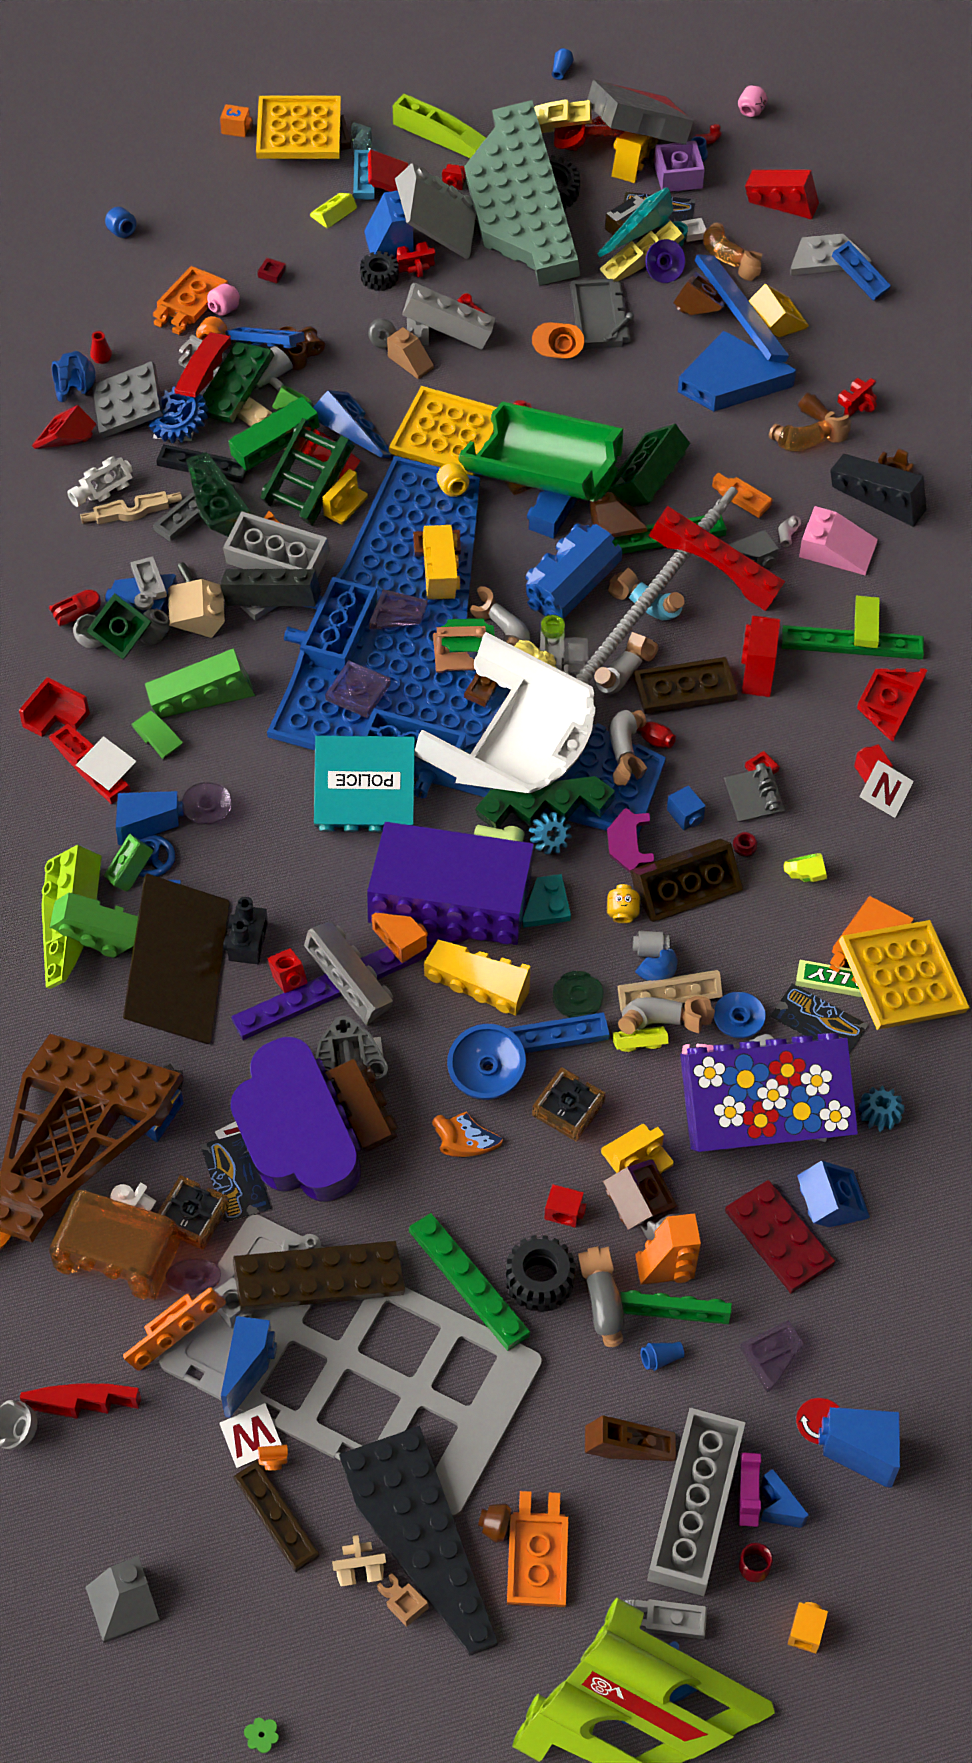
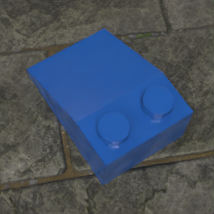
[221,1316,277,1418]

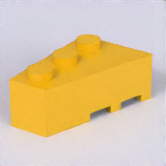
[611,131,658,183]
[423,525,460,599]

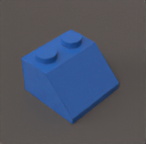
[797,1161,870,1227]

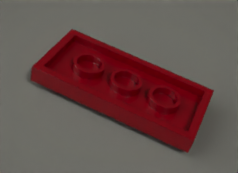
[725,1179,835,1294]

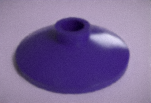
[645,239,685,283]

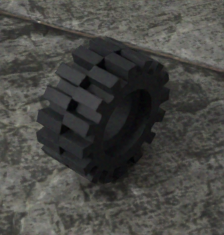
[360,251,399,291]

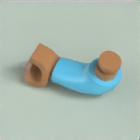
[608,567,684,621]

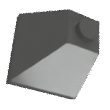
[86,1556,160,1643]

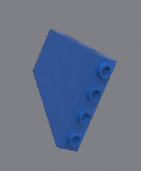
[678,331,796,412]

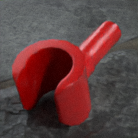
[457,293,485,313]

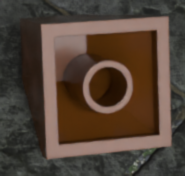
[673,272,725,315]
[590,492,647,537]

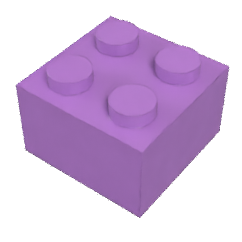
[654,141,704,192]

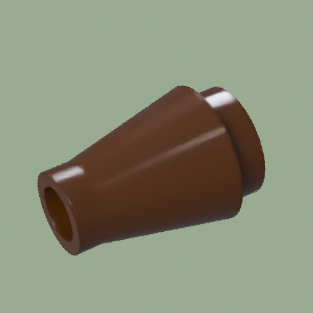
[798,392,829,424]

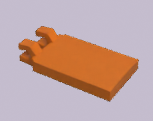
[153,266,228,335]
[829,896,914,983]
[507,1491,568,1607]

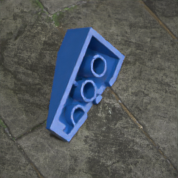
[313,390,393,458]

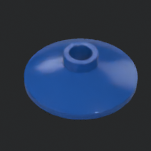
[714,992,766,1038]

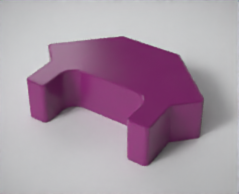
[607,808,654,874]
[737,1453,761,1527]

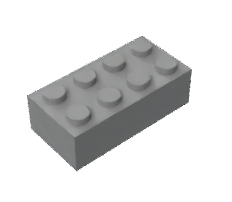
[223,511,330,578]

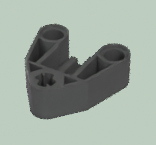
[315,1016,389,1092]

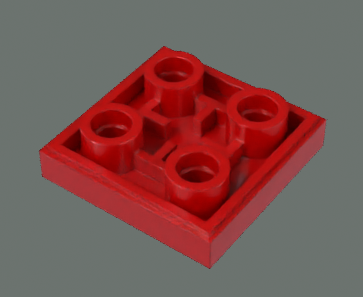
[368,149,408,192]

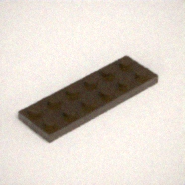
[233,1241,405,1311]

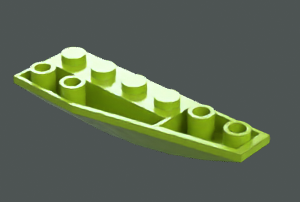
[393,94,486,159]
[42,845,102,989]

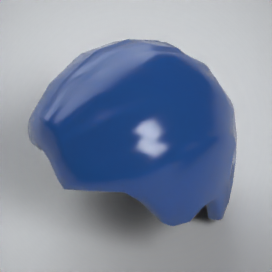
[635,948,678,981]

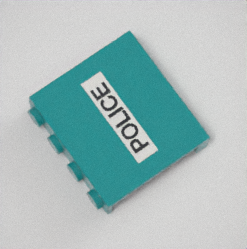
[314,736,415,832]

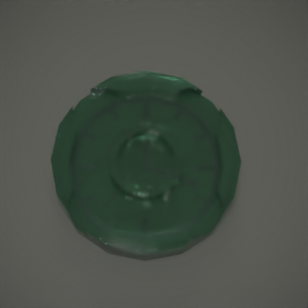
[552,971,604,1018]

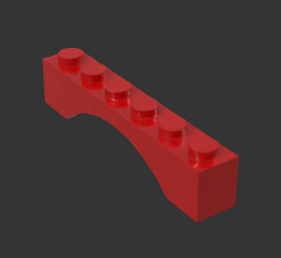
[649,506,785,611]

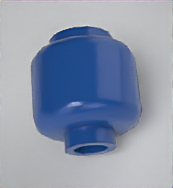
[105,207,137,238]

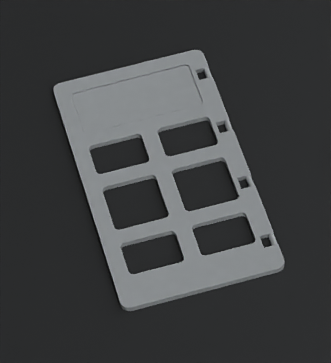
[159,1215,541,1517]

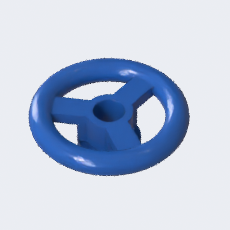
[138,835,175,877]

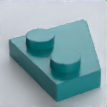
[522,874,571,928]

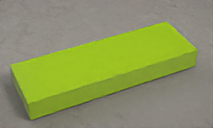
[854,595,879,648]

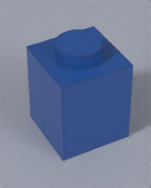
[667,785,705,831]

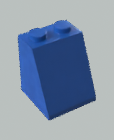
[364,191,414,259]
[818,1407,900,1488]

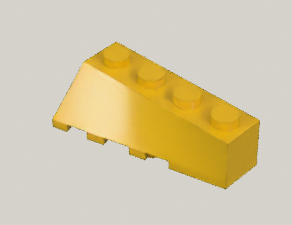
[424,939,531,1016]

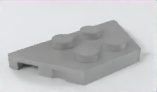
[790,234,871,275]

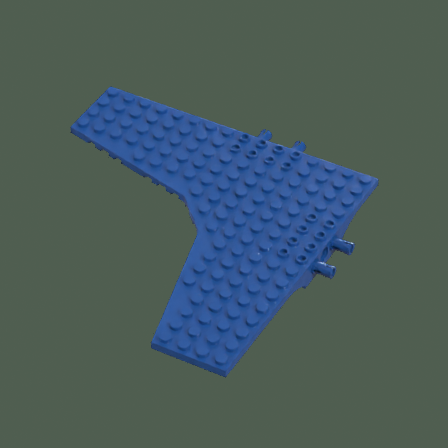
[267,456,666,839]

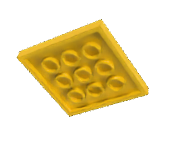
[256,96,341,159]
[389,386,497,476]
[839,920,970,1030]

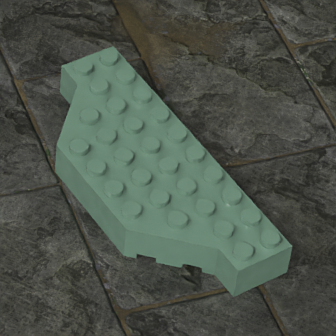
[464,100,580,286]

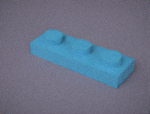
[353,150,375,200]

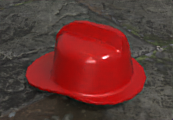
[554,124,587,151]

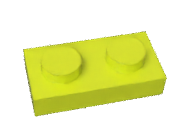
[612,1026,669,1052]

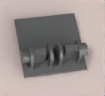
[724,763,785,822]

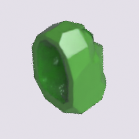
[272,385,312,410]

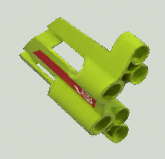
[512,1598,775,1763]

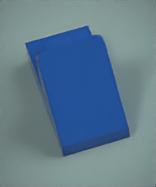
[761,1469,809,1528]

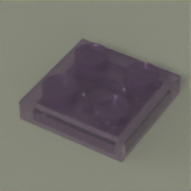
[325,660,391,718]

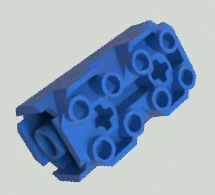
[525,523,622,621]

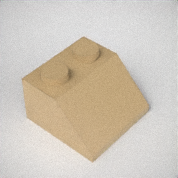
[168,579,225,638]

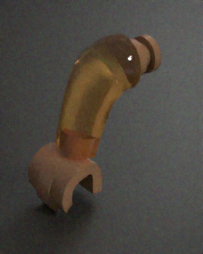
[703,223,762,281]
[769,411,851,452]

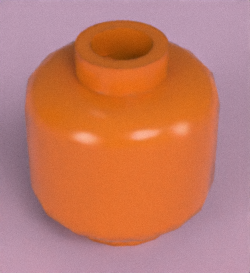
[196,316,228,340]

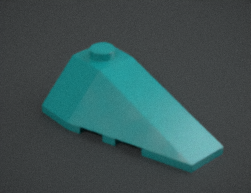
[597,187,673,257]

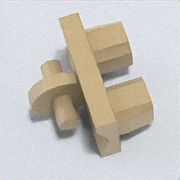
[332,1535,386,1586]

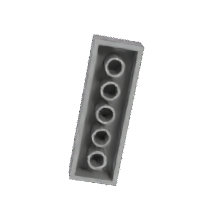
[647,1408,745,1596]

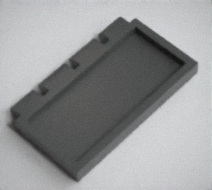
[570,279,631,349]

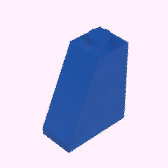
[105,574,177,615]
[116,791,184,845]

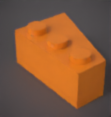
[635,1214,701,1285]

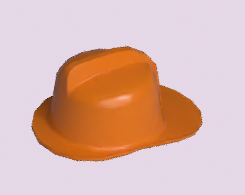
[532,322,584,359]

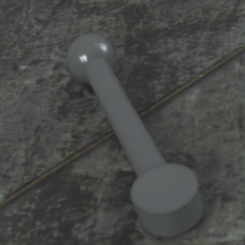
[604,312,634,342]

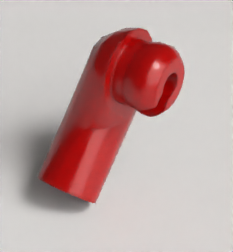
[695,124,722,144]

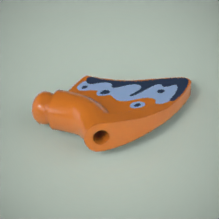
[432,1111,503,1157]

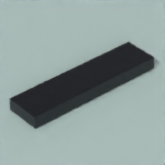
[156,444,248,484]

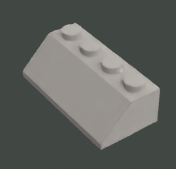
[402,283,495,350]
[304,921,393,1026]

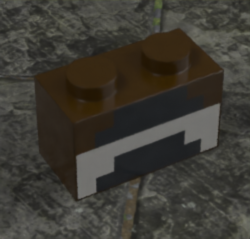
[605,195,644,235]

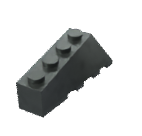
[220,568,321,606]

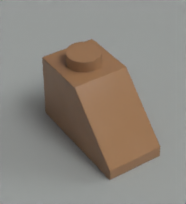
[387,327,434,379]

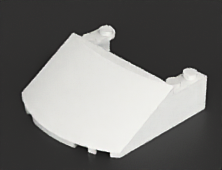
[414,632,595,793]

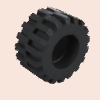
[506,1235,575,1312]

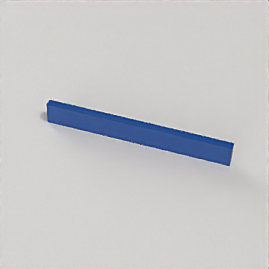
[695,254,789,362]

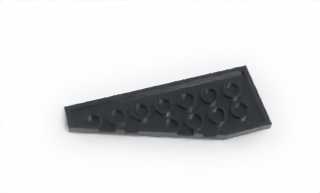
[339,1426,498,1655]

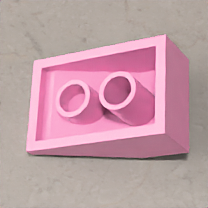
[799,506,878,575]

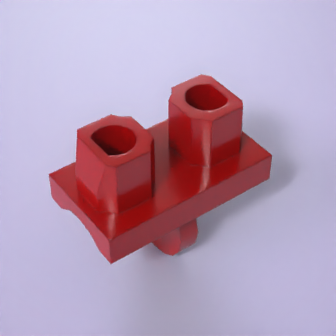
[397,242,435,278]
[837,378,877,417]

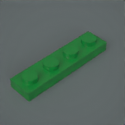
[620,1290,732,1325]

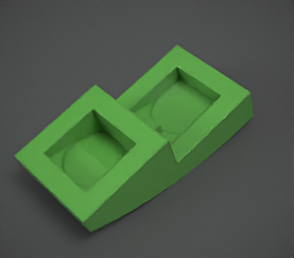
[131,711,183,759]

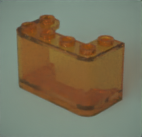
[49,1190,180,1300]

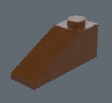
[585,1415,676,1461]

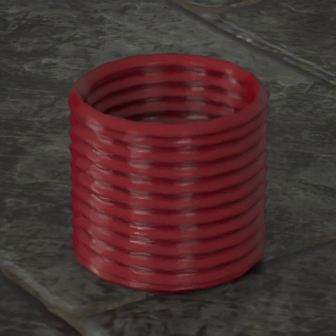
[739,1543,773,1582]

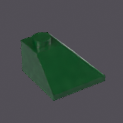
[86,593,152,660]

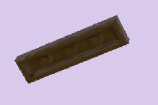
[233,1461,320,1572]

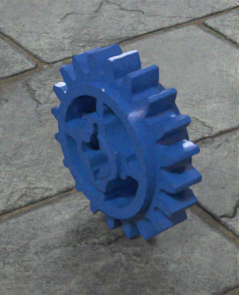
[148,386,208,443]

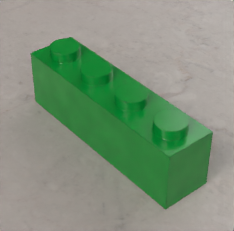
[228,397,320,471]

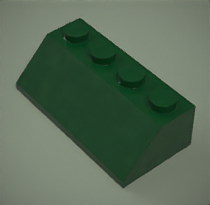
[607,423,691,507]

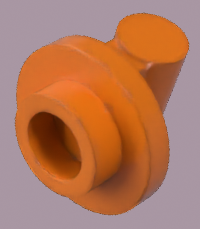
[258,1445,288,1470]

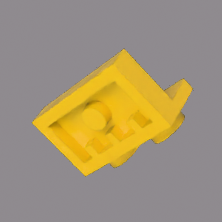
[323,469,368,525]

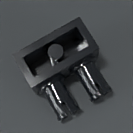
[224,897,268,965]

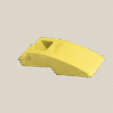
[534,100,592,133]

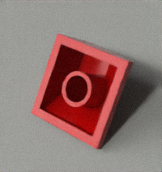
[32,405,96,449]

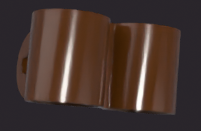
[278,326,325,370]

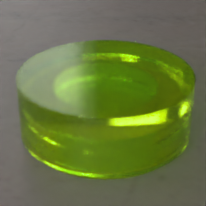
[541,615,565,639]

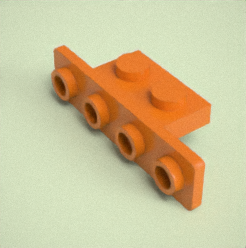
[123,1287,226,1371]

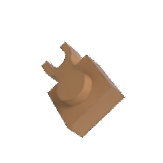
[377,1573,429,1627]

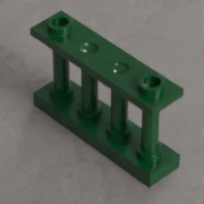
[260,418,355,526]

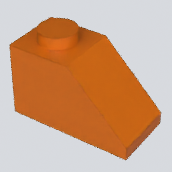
[372,913,428,963]

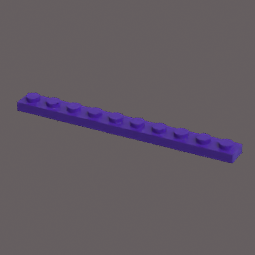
[231,930,469,1040]

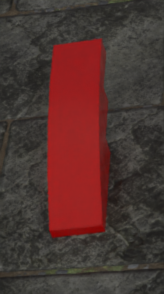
[175,332,231,398]
[49,724,131,804]
[20,1383,141,1419]

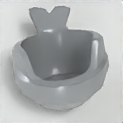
[0,1400,37,1450]

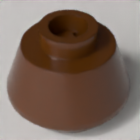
[478,1503,511,1543]

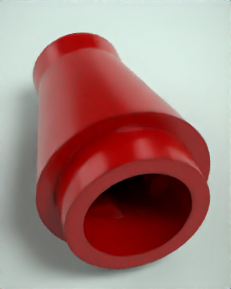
[90,331,112,364]

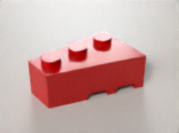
[745,170,819,220]
[741,615,780,697]

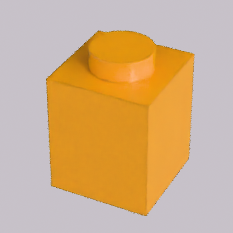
[787,1602,828,1654]

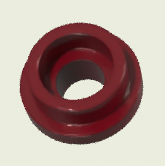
[732,832,758,856]

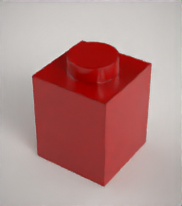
[854,744,893,783]

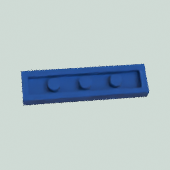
[226,327,305,348]
[507,1012,610,1053]

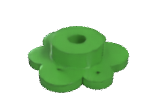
[244,1718,279,1753]

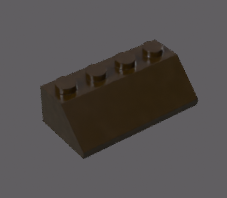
[630,839,743,922]

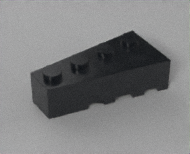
[830,453,927,527]

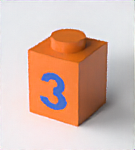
[220,104,253,137]

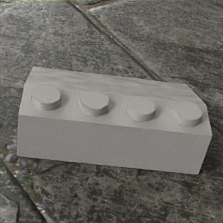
[395,163,476,259]

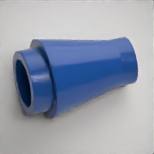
[552,48,574,80]
[641,1342,684,1371]

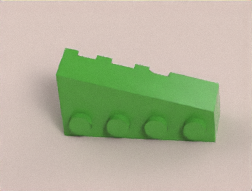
[145,648,255,718]

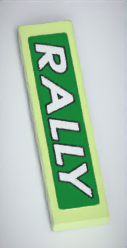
[795,960,863,997]

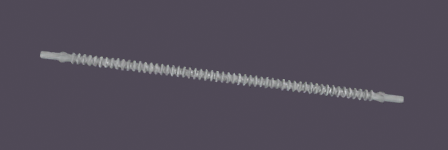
[493,487,738,789]

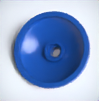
[447,1024,526,1100]

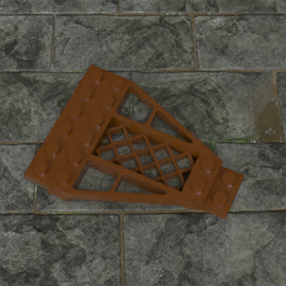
[0,1034,183,1243]

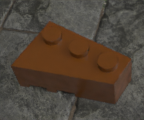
[325,1059,398,1151]

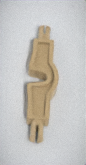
[80,491,182,524]

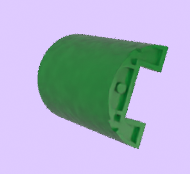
[459,402,623,502]

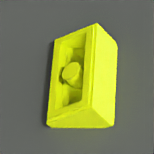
[310,193,357,228]

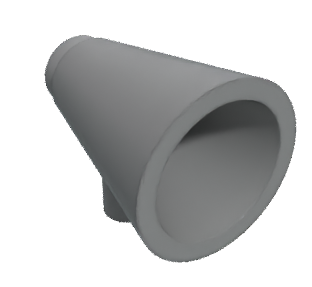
[255,346,293,391]

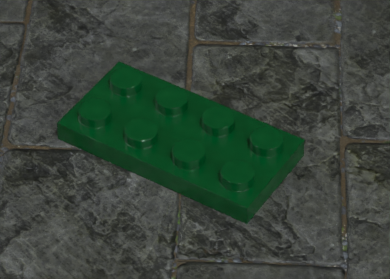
[202,342,275,423]

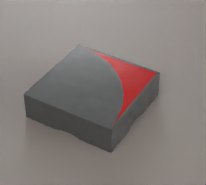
[587,79,694,145]

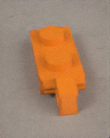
[712,472,773,518]

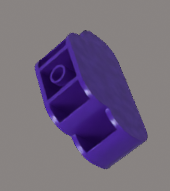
[231,1037,361,1202]

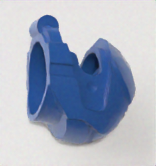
[52,351,96,402]

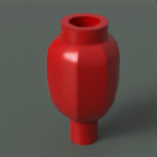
[637,722,676,748]

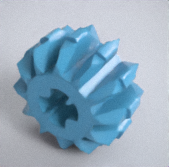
[529,812,572,854]
[858,1085,904,1132]

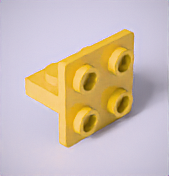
[601,1124,674,1174]

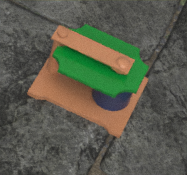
[433,618,495,673]

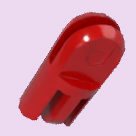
[49,589,101,627]

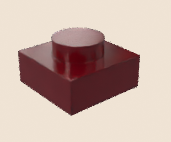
[257,257,286,283]

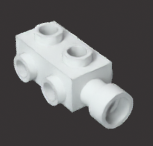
[67,456,133,507]

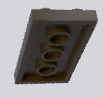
[633,657,738,714]

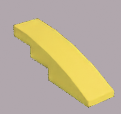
[600,220,685,282]

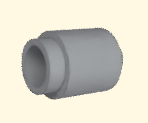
[633,931,670,957]

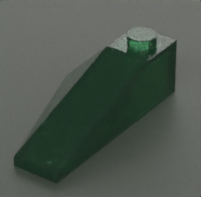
[187,452,251,537]

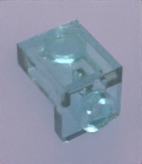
[351,122,372,150]

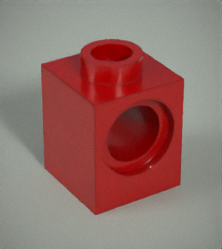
[267,948,308,993]
[544,1184,587,1228]

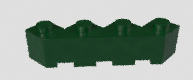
[475,776,616,829]

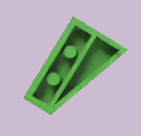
[50,892,139,958]

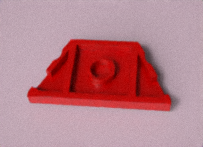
[857,668,928,742]

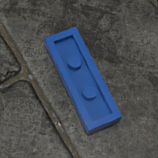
[832,241,891,301]

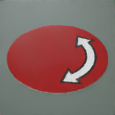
[796,1398,840,1445]

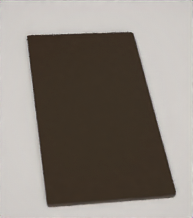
[123,874,229,1044]

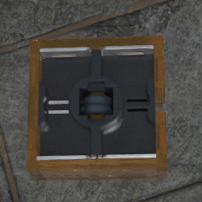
[532,1067,606,1142]
[154,1175,229,1250]

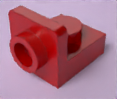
[442,164,466,190]

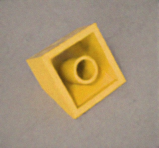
[749,284,809,337]

